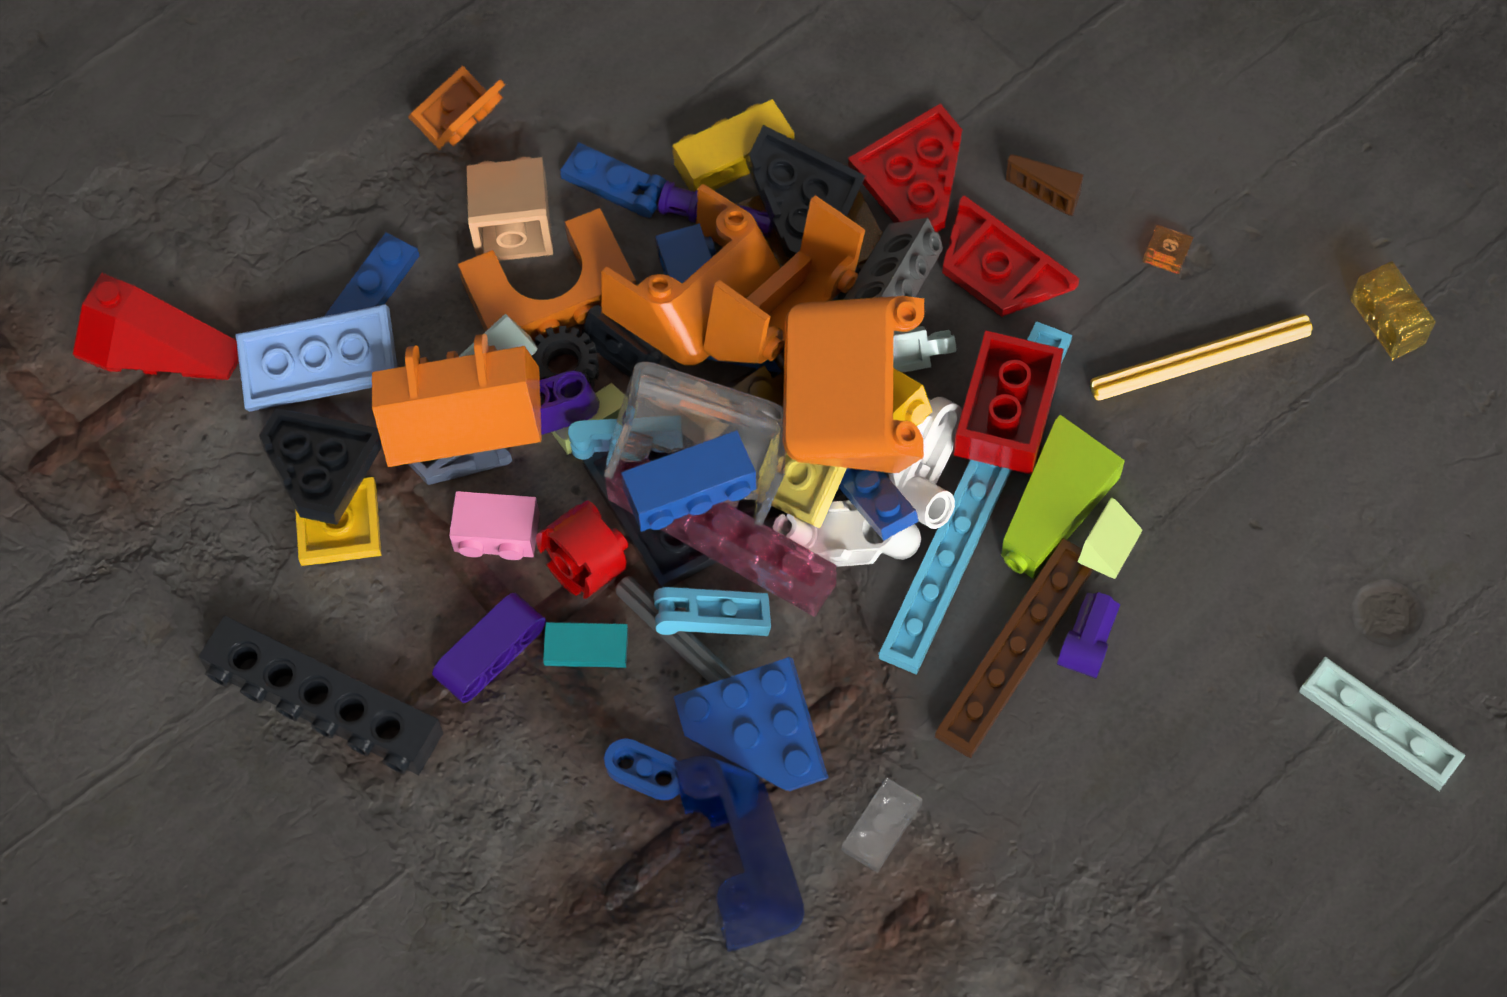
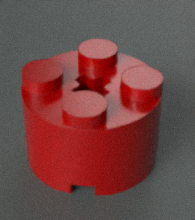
[536,500,628,599]

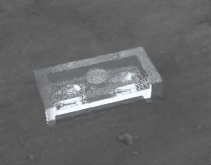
[841,778,923,873]

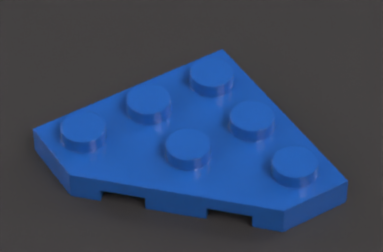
[673,657,828,791]

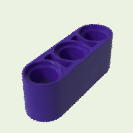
[540,371,600,435]
[432,592,546,703]

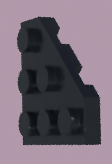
[745,125,865,259]
[259,408,382,525]

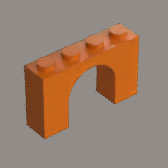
[458,208,637,342]

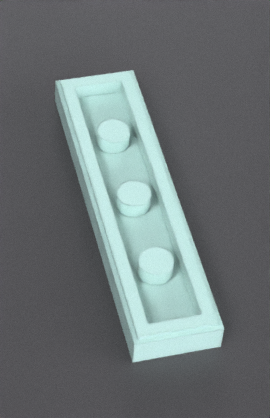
[1299,657,1466,791]

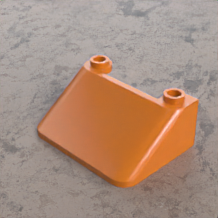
[783,296,924,473]

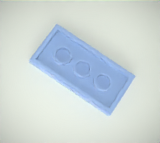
[236,304,397,412]

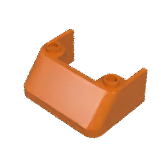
[602,184,781,366]
[704,195,865,364]

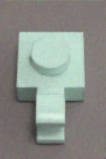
[893,326,957,372]

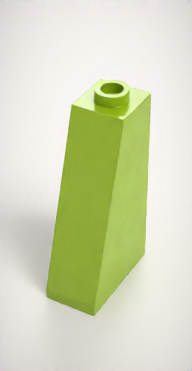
[1001,415,1125,579]

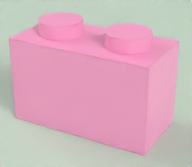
[449,491,540,560]

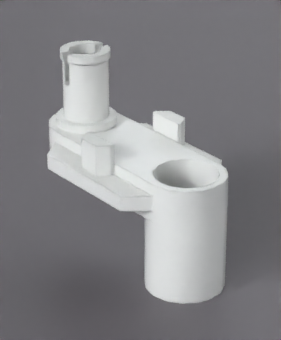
[888,397,962,529]
[773,500,921,568]

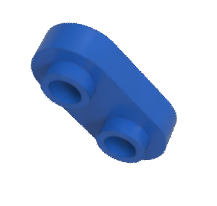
[604,739,685,800]

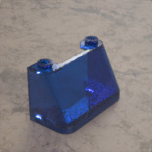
[674,756,804,952]

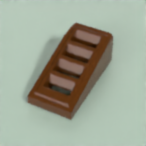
[1006,154,1084,216]

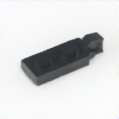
[580,304,680,386]

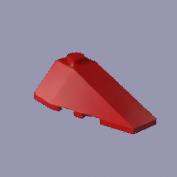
[73,273,239,380]

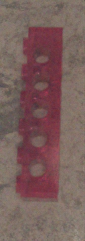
[605,448,837,617]

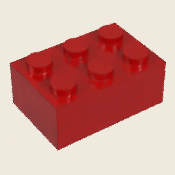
[954,330,1064,475]

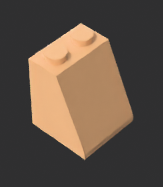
[467,157,554,261]

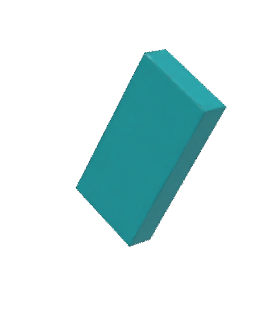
[543,622,628,668]

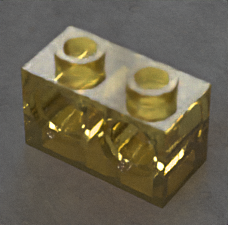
[1350,261,1436,360]

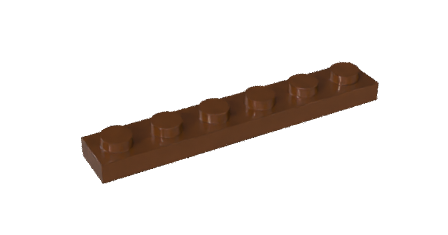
[935,538,1093,759]

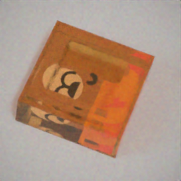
[1143,225,1193,275]

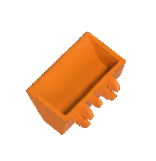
[372,333,542,467]

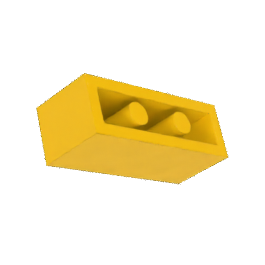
[672,99,794,192]

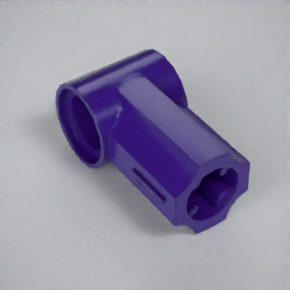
[1057,592,1120,679]

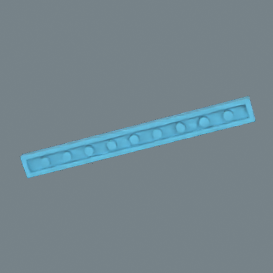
[879,321,1072,675]

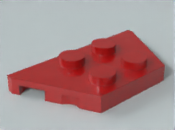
[942,195,1080,317]

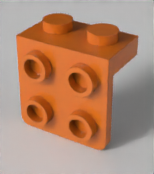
[408,66,506,150]

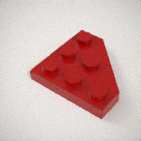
[848,103,962,233]

